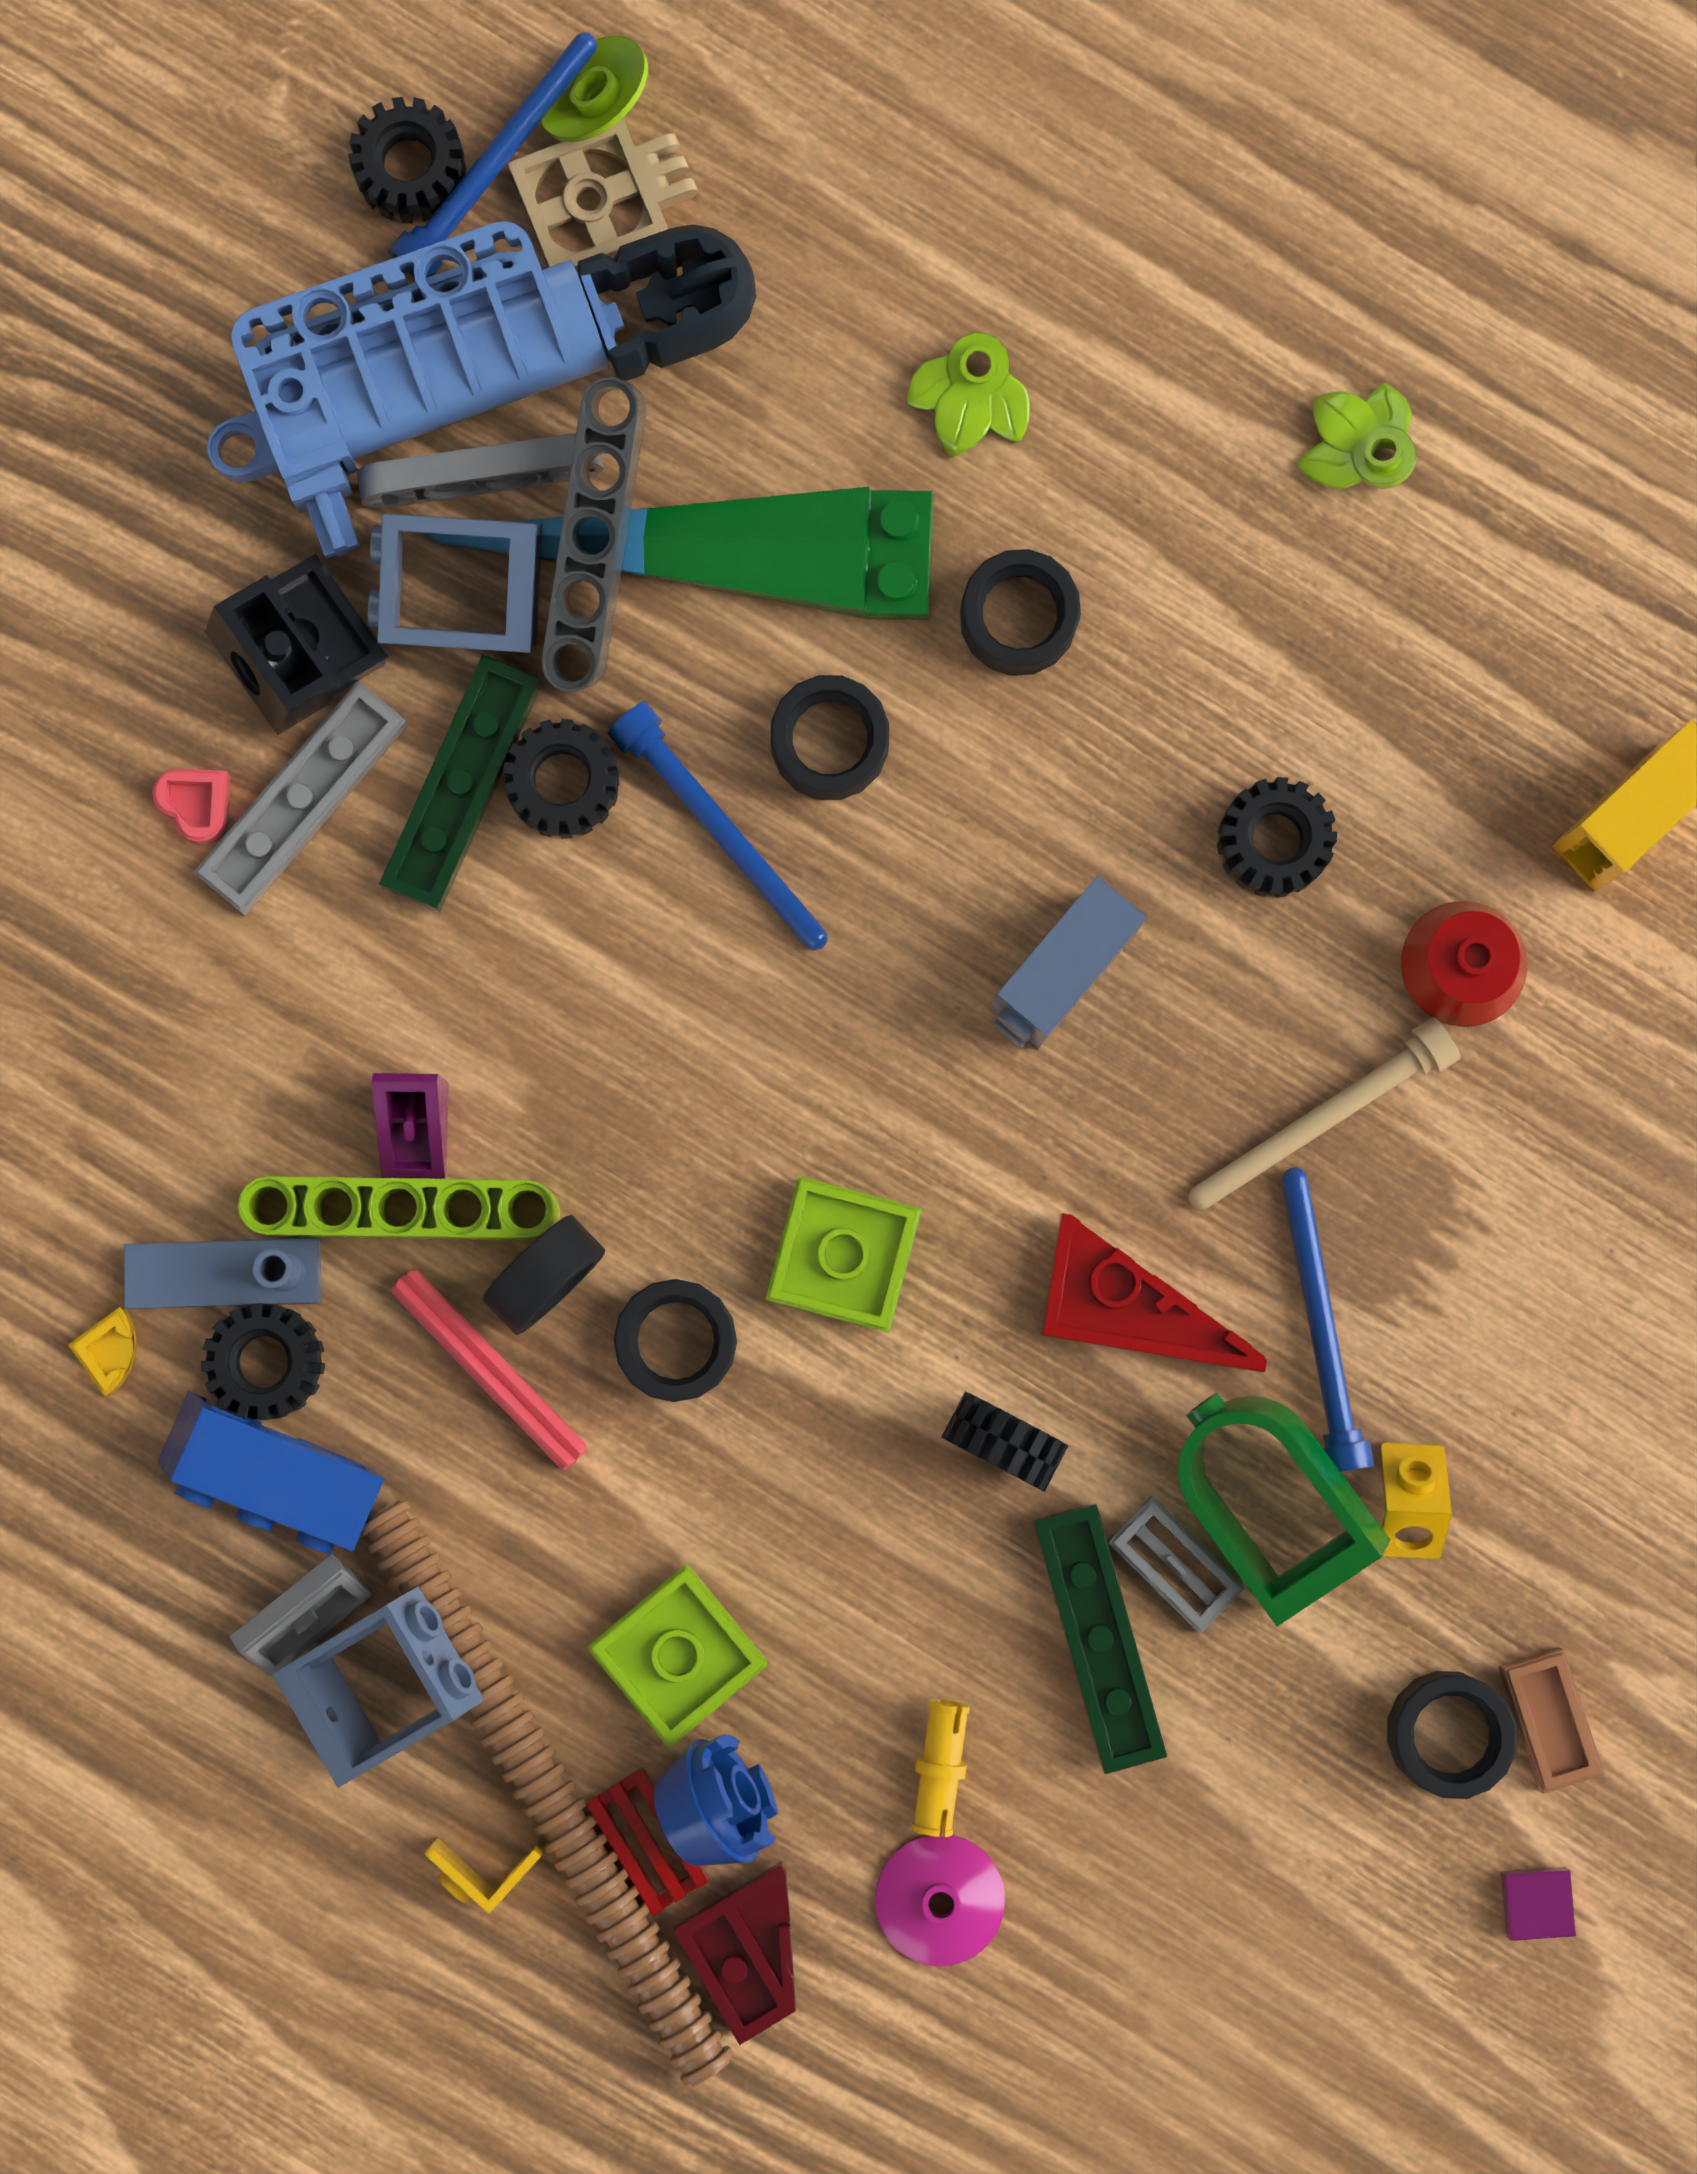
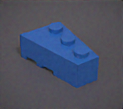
[157,1391,384,1554]

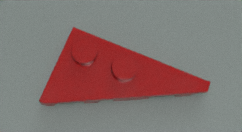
[1041,1213,1267,1372]

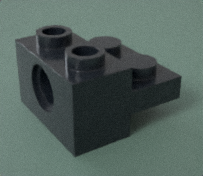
[205,554,388,735]

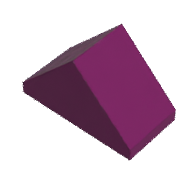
[372,1073,448,1179]

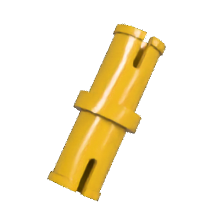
[911,1698,970,1837]

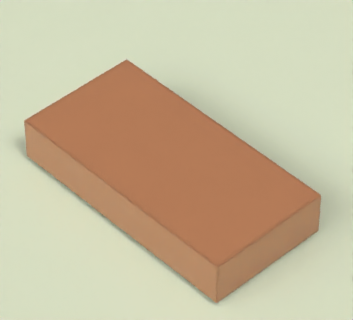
[1499,1648,1605,1794]

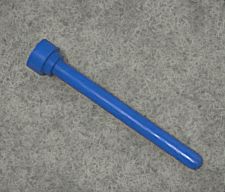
[388,32,597,278]
[607,701,828,950]
[1282,1167,1375,1472]

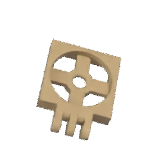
[508,119,698,274]

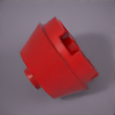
[1401,901,1527,1027]

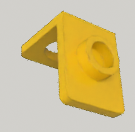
[1380,1442,1452,1559]
[424,1838,545,1914]

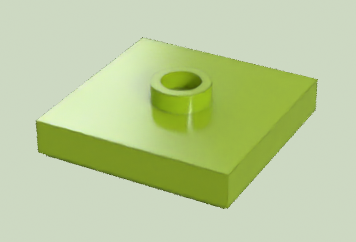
[765,1175,922,1333]
[586,1563,770,1748]

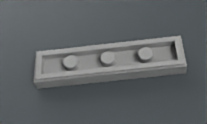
[193,681,409,916]

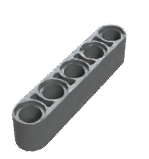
[542,377,646,692]

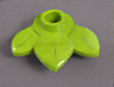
[907,332,1029,457]
[1298,383,1416,490]

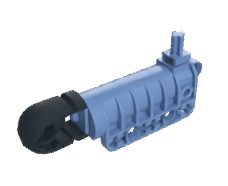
[207,221,756,558]

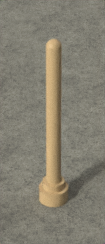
[1189,1017,1461,1210]

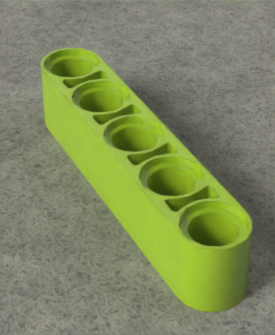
[238,1176,561,1241]

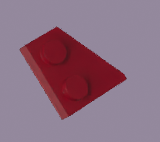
[673,1861,796,2045]

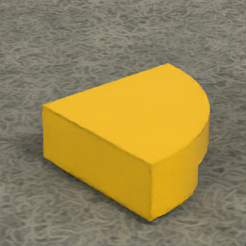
[68,1307,137,1397]

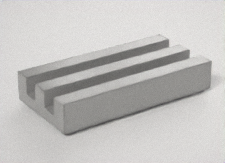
[1107,1496,1245,1634]
[229,1553,372,1677]

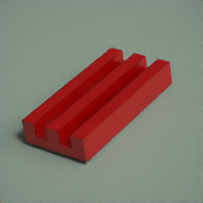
[586,1767,710,1917]

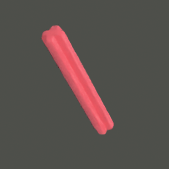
[391,1269,587,1470]

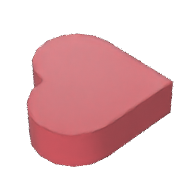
[152,769,230,845]

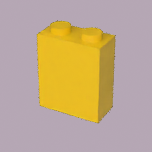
[1551,720,1697,891]

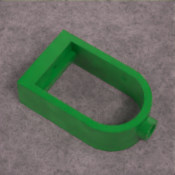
[1178,1393,1390,1627]

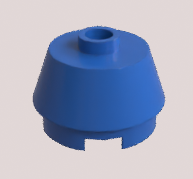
[654,1734,778,1866]

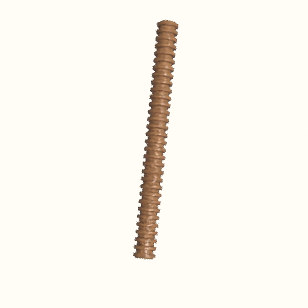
[360,1500,734,2086]

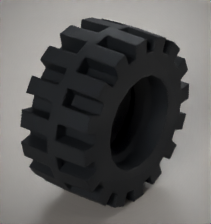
[503,719,619,839]

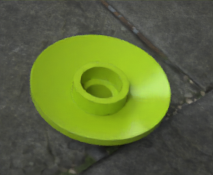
[540,35,648,142]

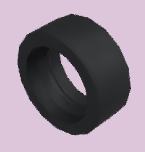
[960,549,1081,676]
[771,675,889,800]
[483,1215,605,1335]
[613,1279,737,1402]
[1387,1671,1517,1799]

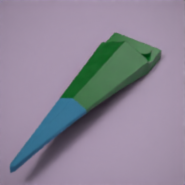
[427,487,934,620]

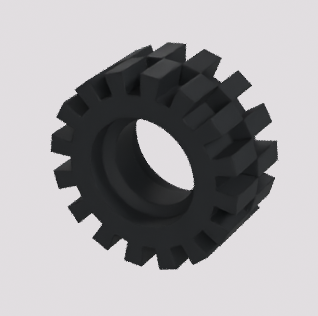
[348,97,466,224]
[1217,777,1337,898]
[201,1303,325,1420]
[941,1391,1068,1492]

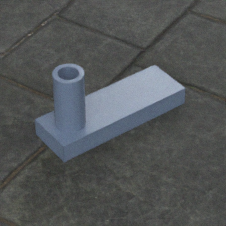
[124,1238,322,1309]

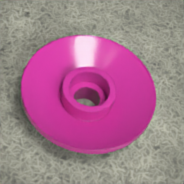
[875,1833,1005,1966]

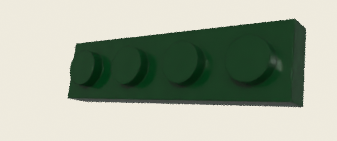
[379,654,542,913]
[1033,1503,1168,1774]

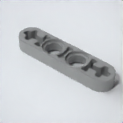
[357,433,604,508]

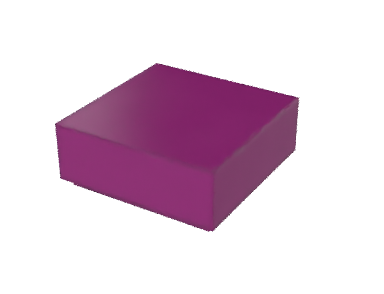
[1501,1867,1576,1941]

